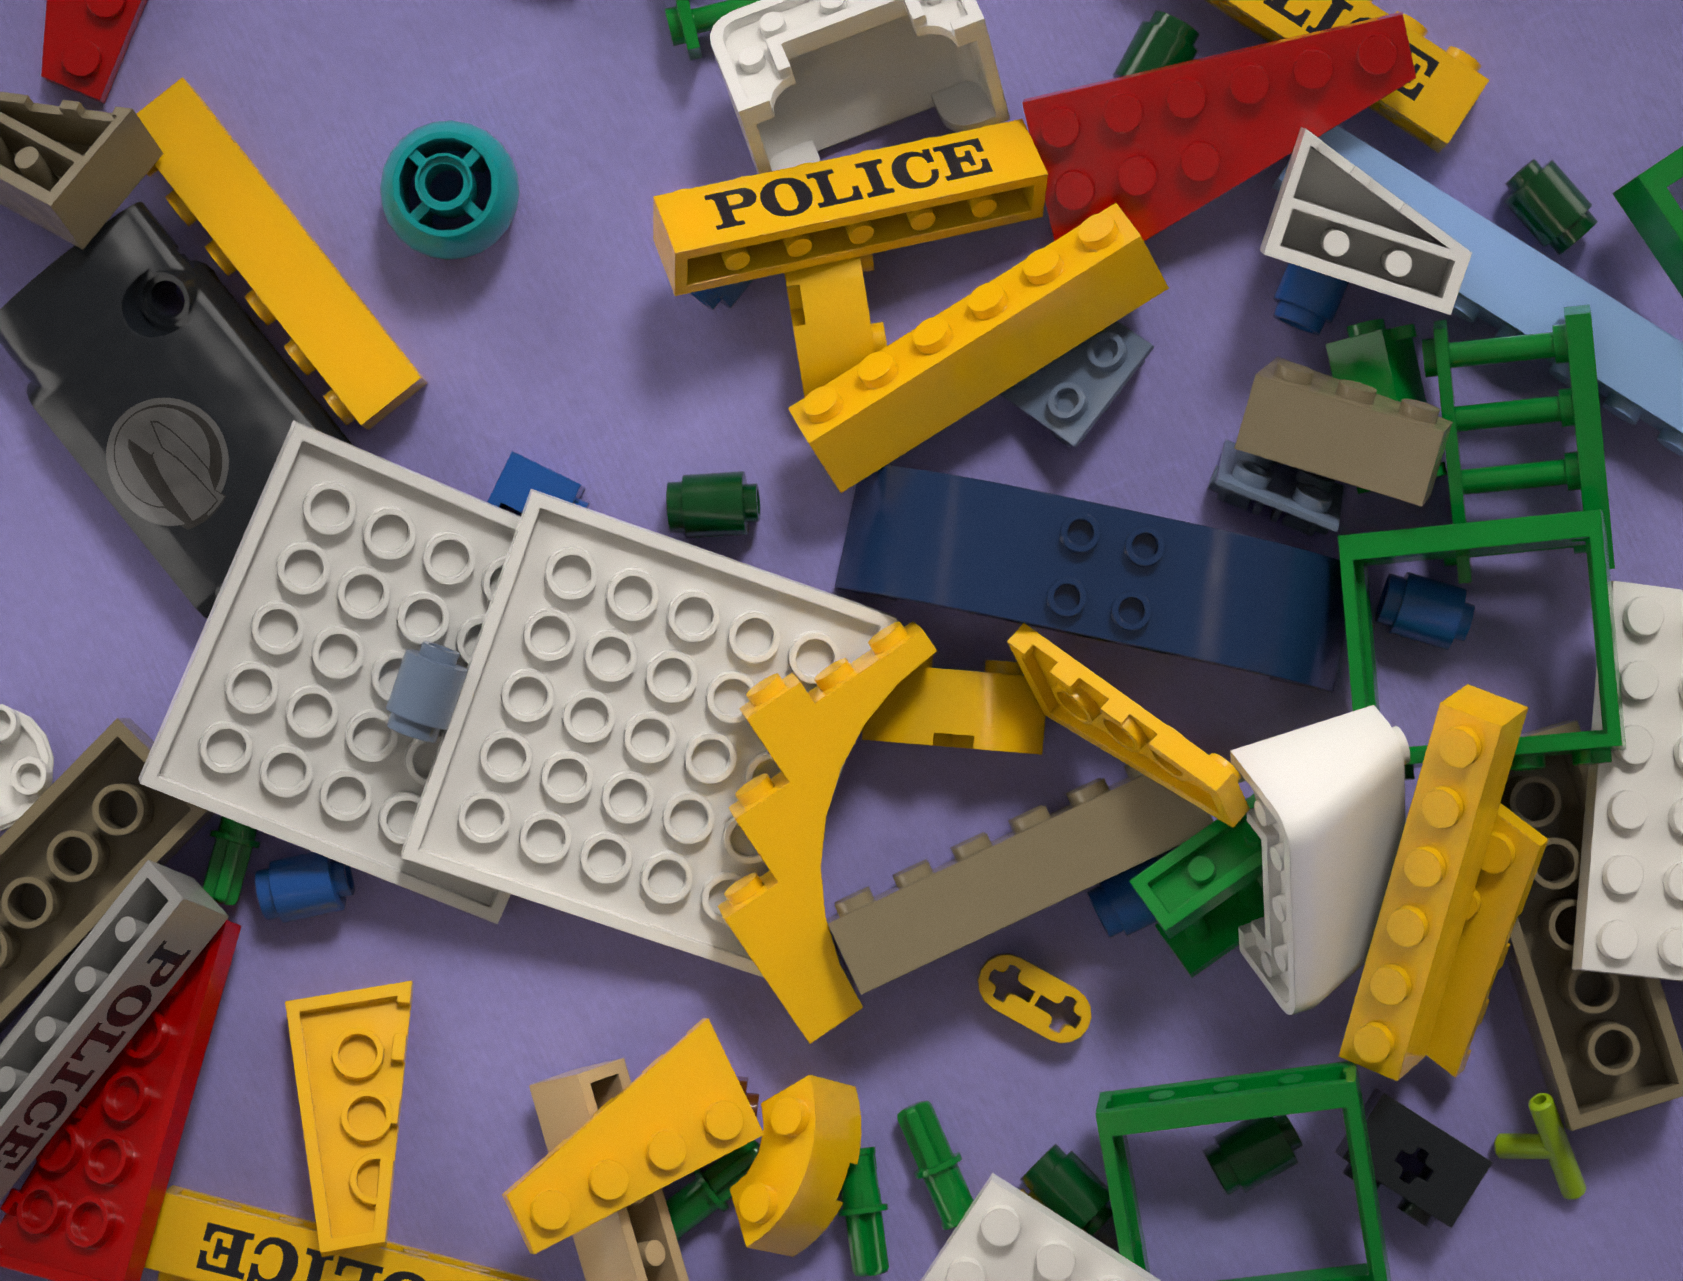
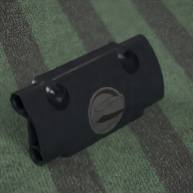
[0,202,353,619]

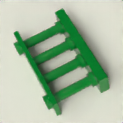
[1422,304,1615,584]
[1129,794,1264,978]

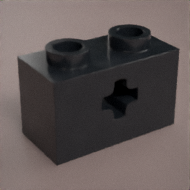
[1335,1088,1493,1228]

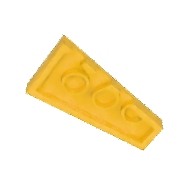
[1007,623,1250,828]
[1354,803,1549,1078]
[285,981,414,1257]
[502,1018,765,1254]

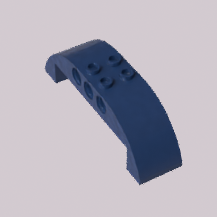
[835,465,1346,692]

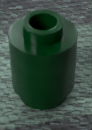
[1113,10,1200,78]
[1504,159,1598,255]
[666,471,761,538]
[1202,1115,1303,1195]
[1020,1143,1113,1236]

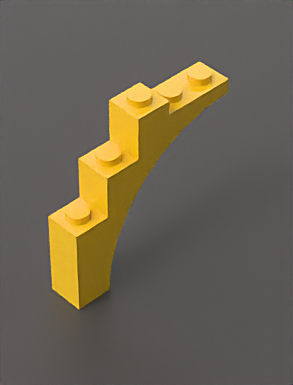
[717,621,937,1044]

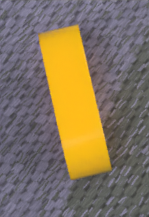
[977,953,1092,1043]

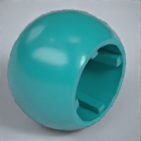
[380,120,520,260]

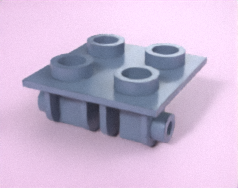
[1000,321,1154,448]
[1207,439,1343,537]

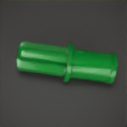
[202,816,261,905]
[897,1101,974,1230]
[666,1140,760,1241]
[838,1146,889,1277]

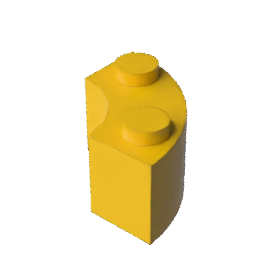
[784,254,887,398]
[862,655,1045,755]
[730,1075,862,1257]

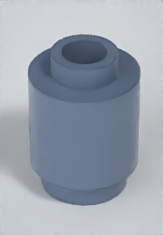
[386,641,468,743]

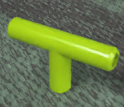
[1494,1093,1586,1200]

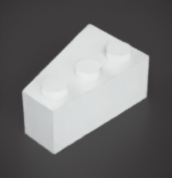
[1260,127,1472,315]

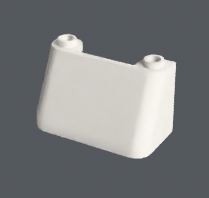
[710,0,1010,174]
[1230,705,1410,1015]

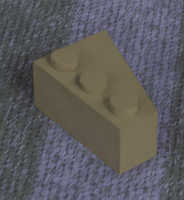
[0,92,164,250]
[1234,356,1453,507]

